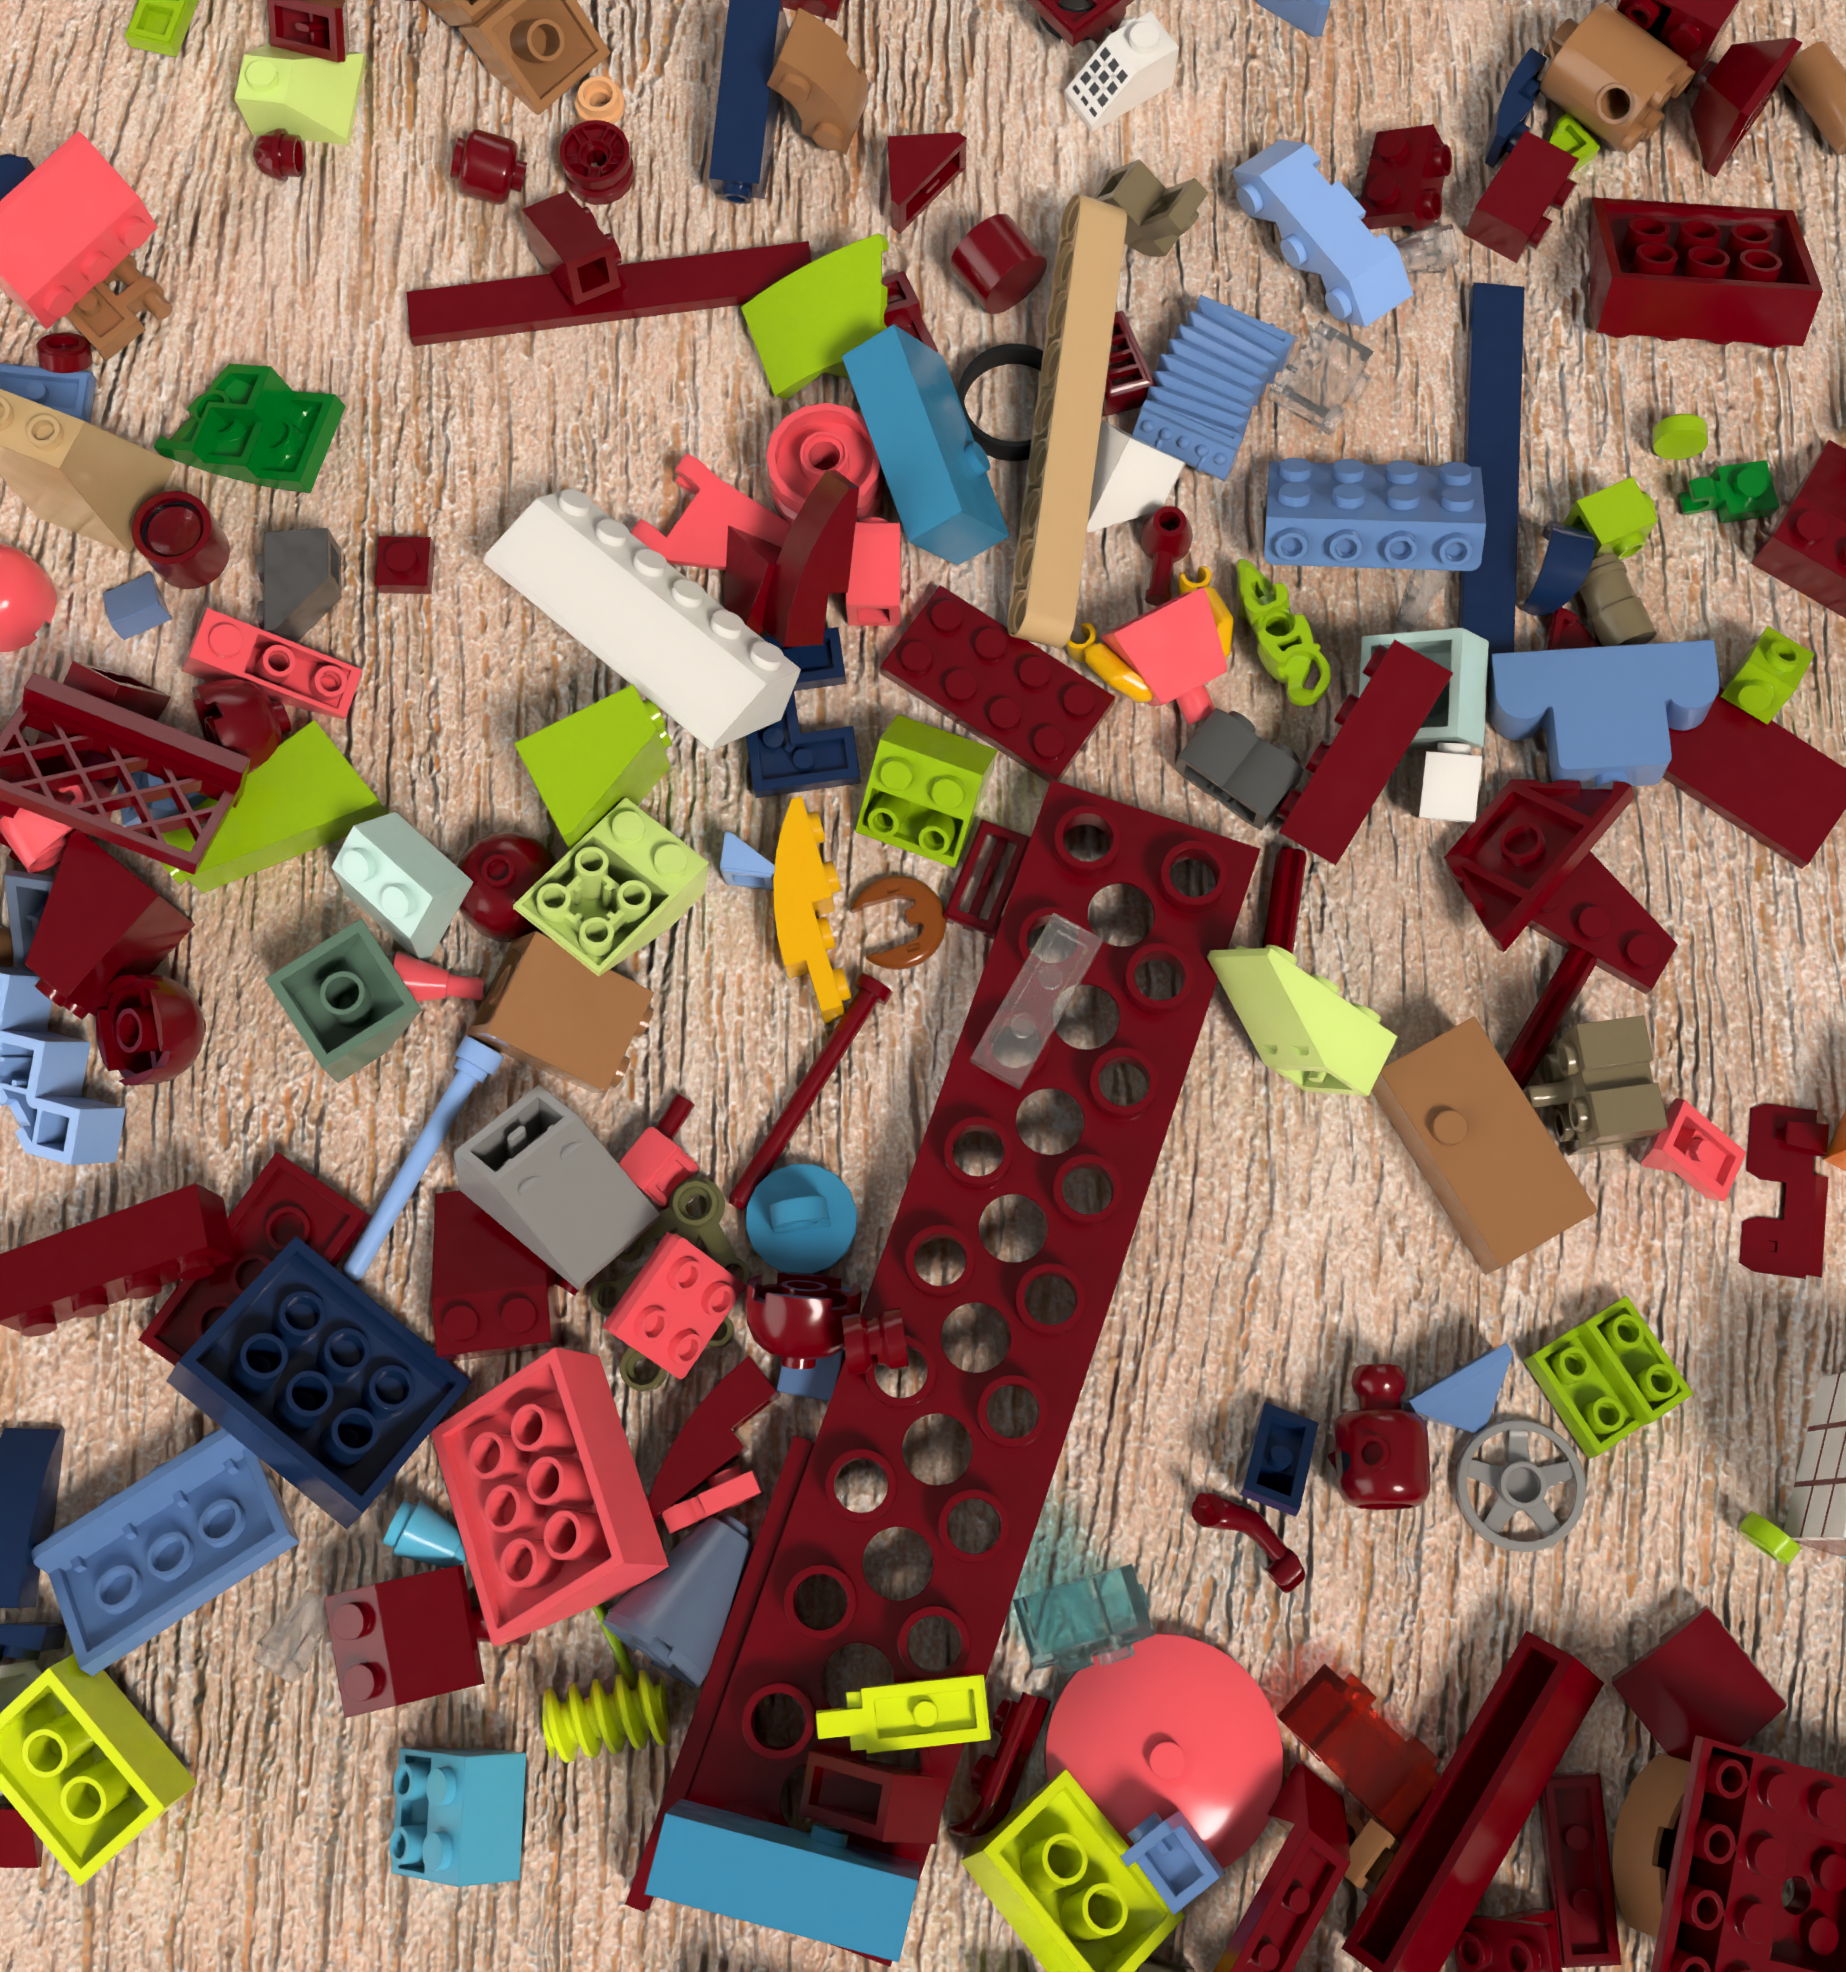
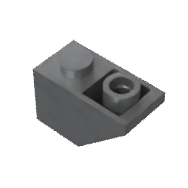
[257,528,342,643]

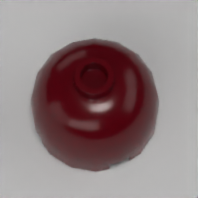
[192,678,291,774]
[457,832,557,942]
[96,974,206,1086]
[745,1272,862,1369]

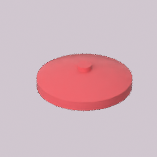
[1044,1633,1283,1869]

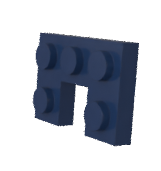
[746,627,861,798]

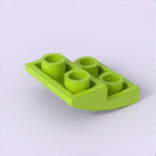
[1523,1295,1693,1459]

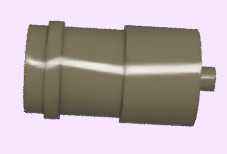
[1577,553,1657,647]

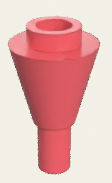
[390,951,485,1002]

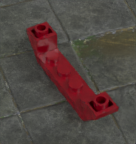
[1213,1762,1351,1972]

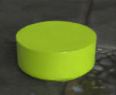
[1653,414,1708,460]
[1738,1511,1802,1566]

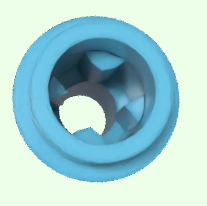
[382,1500,467,1568]

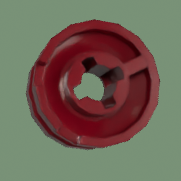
[560,120,634,205]

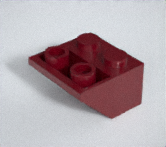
[1617,0,1741,94]

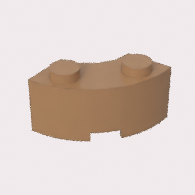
[767,8,869,155]
[1612,1753,1690,1938]

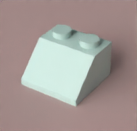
[1359,628,1489,750]
[332,812,474,962]

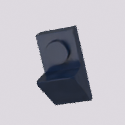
[1234,1402,1319,1517]

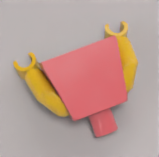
[1066,566,1234,725]

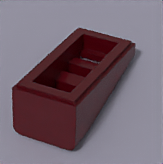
[1102,310,1155,417]

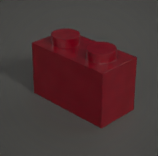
[1464,130,1579,263]

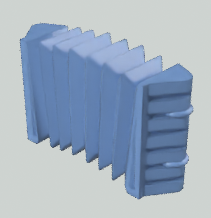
[1132,295,1298,481]

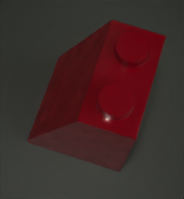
[25,829,195,1020]

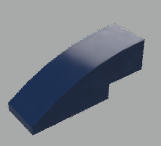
[0,1428,65,1608]

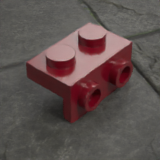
[1360,124,1452,241]

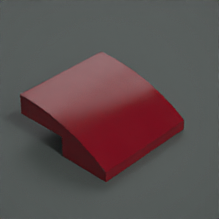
[1612,1605,1787,1762]

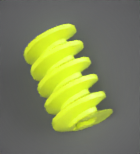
[542,1670,671,1763]

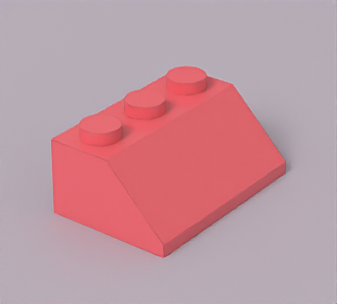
[0,131,158,330]

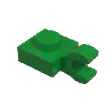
[1678,460,1779,523]

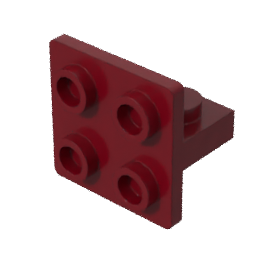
[1454,1908,1562,1972]

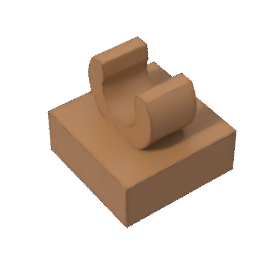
[1344,1812,1401,1897]

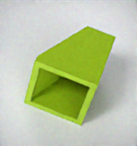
[514,684,673,850]

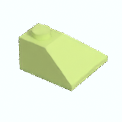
[234,43,367,145]

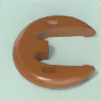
[850,875,946,970]

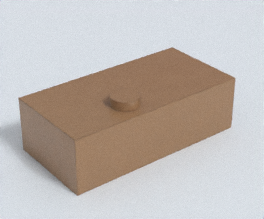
[1371,1016,1598,1275]

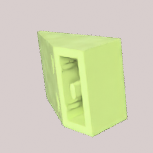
[513,797,709,977]
[1207,945,1398,1096]

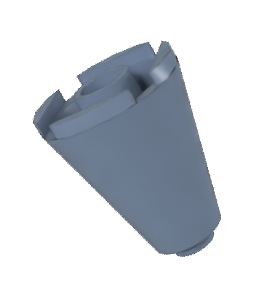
[602,1514,754,1688]

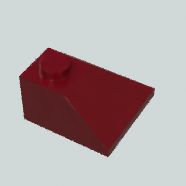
[1690,38,1802,177]

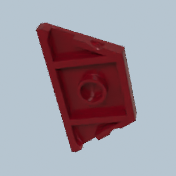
[1444,779,1635,952]

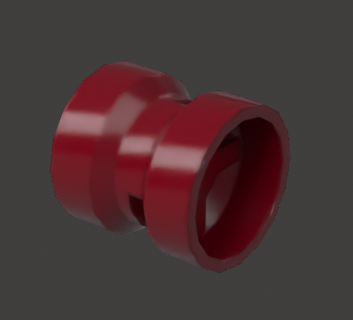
[842,1308,909,1375]

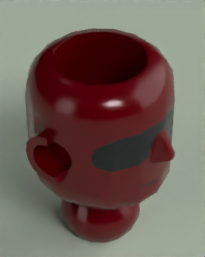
[1327,1364,1431,1510]

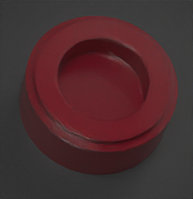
[36,333,93,373]

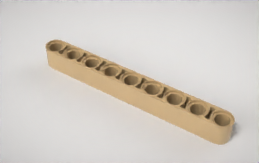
[1007,193,1127,649]

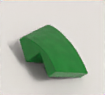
[154,364,346,493]

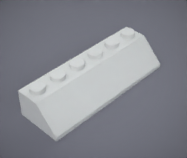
[483,488,801,751]

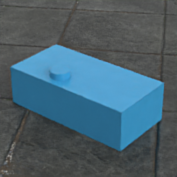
[842,324,1010,565]
[645,1799,920,1962]

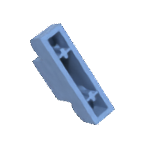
[1487,640,1720,789]

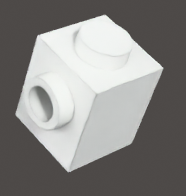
[1418,743,1482,823]

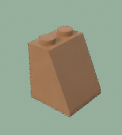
[466,931,655,1093]

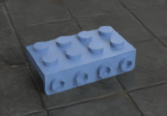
[1264,458,1486,571]
[32,1428,300,1677]

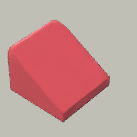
[618,1127,699,1209]

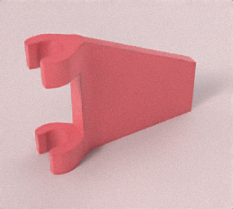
[630,453,792,571]

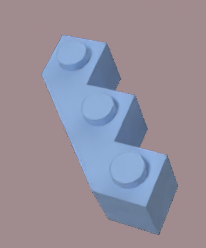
[1232,139,1414,327]
[0,966,126,1165]

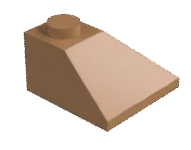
[459,0,611,115]

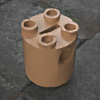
[1540,2,1695,154]

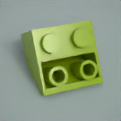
[855,714,998,868]

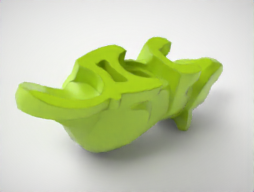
[1237,559,1331,706]

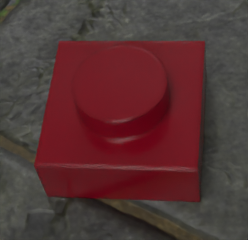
[375,536,435,594]

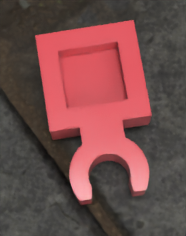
[662,1465,765,1534]

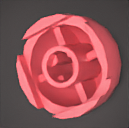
[0,544,57,652]

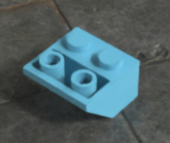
[389,1747,526,1887]

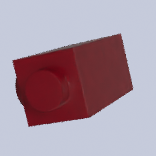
[522,191,622,306]

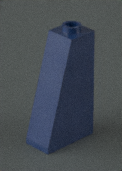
[709,0,789,204]

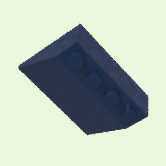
[166,1236,472,1529]

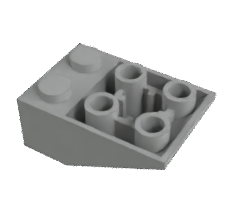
[454,1084,661,1290]

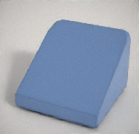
[102,573,172,640]

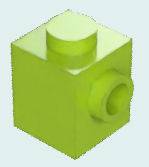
[1563,476,1658,560]
[1720,626,1814,725]

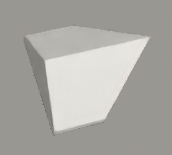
[1086,420,1186,534]

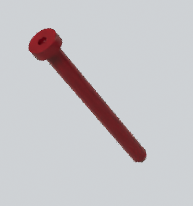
[728,973,893,1210]

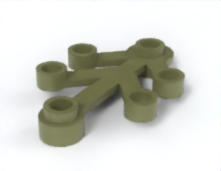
[591,1177,751,1392]

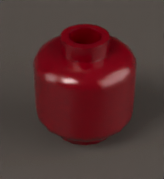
[450,129,527,205]

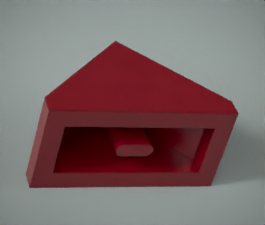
[267,0,349,63]
[887,132,967,234]

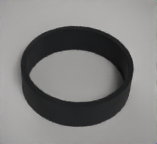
[958,343,1043,461]

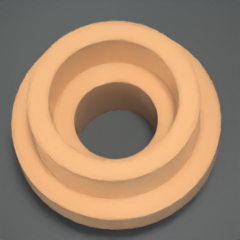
[575,76,625,124]

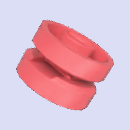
[766,403,885,524]

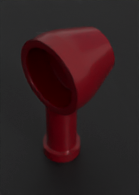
[1140,506,1193,606]

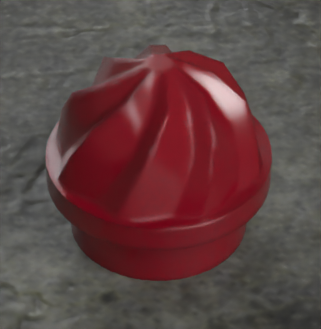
[253,128,304,181]

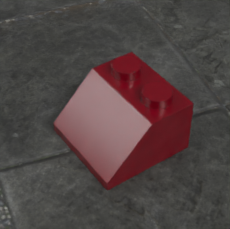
[324,1565,485,1718]

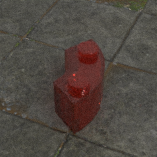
[1276,1663,1441,1842]

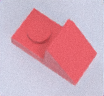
[1640,1098,1746,1202]

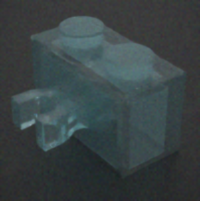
[1013,1564,1155,1675]

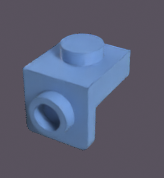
[1120,1810,1225,1914]

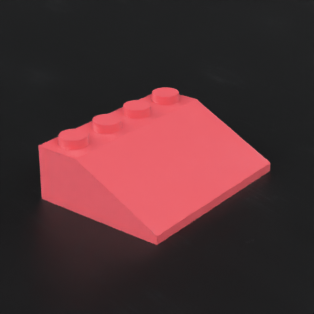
[431,1347,669,1646]

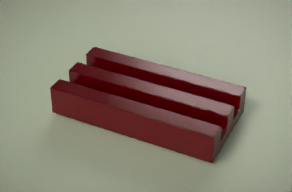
[943,819,1031,939]

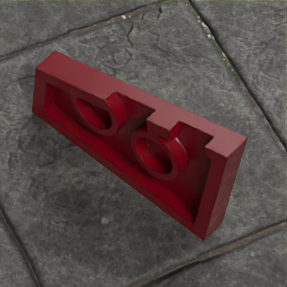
[1527,851,1678,995]

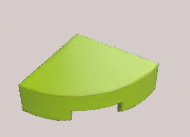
[1548,113,1600,172]

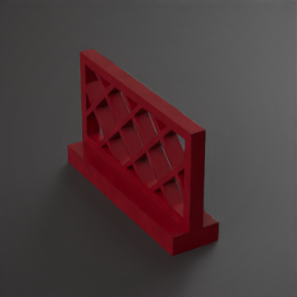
[0,673,251,875]

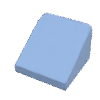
[720,831,775,890]

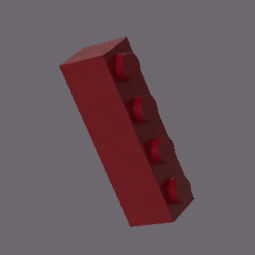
[1277,639,1453,866]
[0,1183,235,1337]

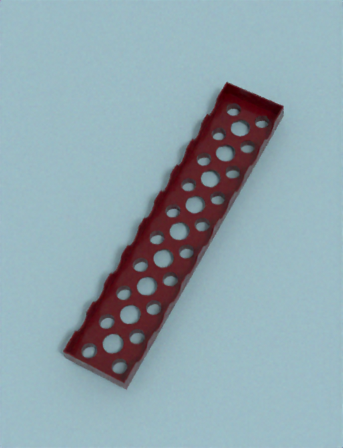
[688,780,1261,1967]

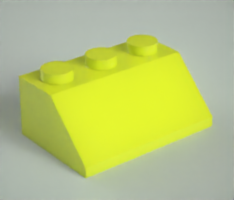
[0,1653,198,1887]
[960,1769,1185,1972]

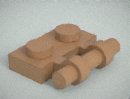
[64,254,173,361]

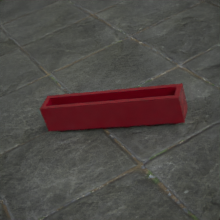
[1341,1630,1604,1972]

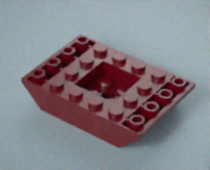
[1651,1735,1846,1972]

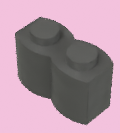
[1175,708,1304,831]

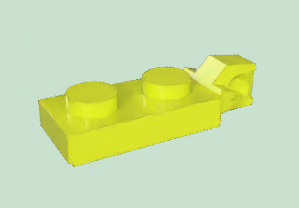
[815,1674,991,1754]

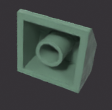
[265,918,422,1083]

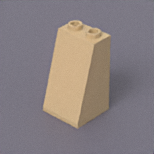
[0,389,176,554]

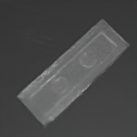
[970,913,1104,1090]

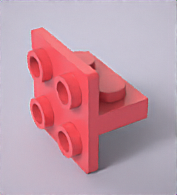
[602,1232,745,1380]

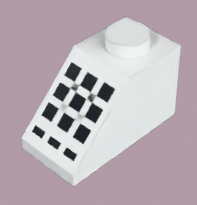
[1064,11,1179,133]

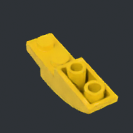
[773,796,851,1024]

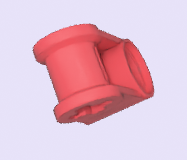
[0,781,112,873]

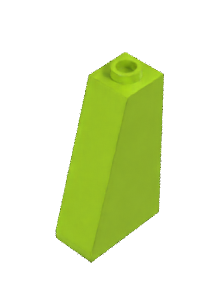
[161,720,389,893]

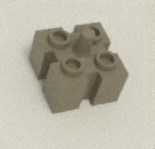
[1525,1015,1668,1156]

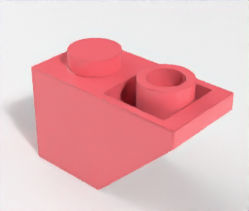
[846,517,902,626]

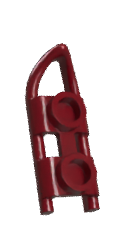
[948,1692,1051,1837]

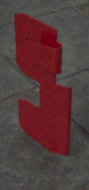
[1739,1104,1829,1279]

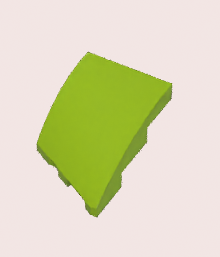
[741,233,889,399]

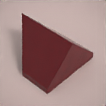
[723,525,782,634]

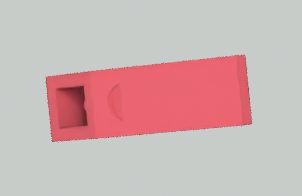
[181,608,363,720]

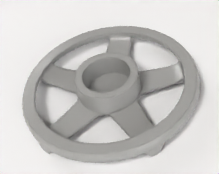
[1455,1419,1586,1552]

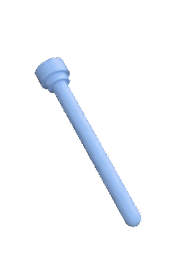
[342,1035,504,1282]

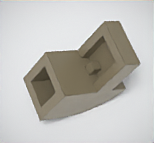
[1093,159,1208,257]

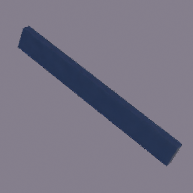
[1458,282,1525,671]

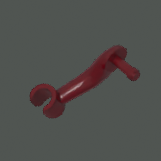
[1191,1493,1306,1593]

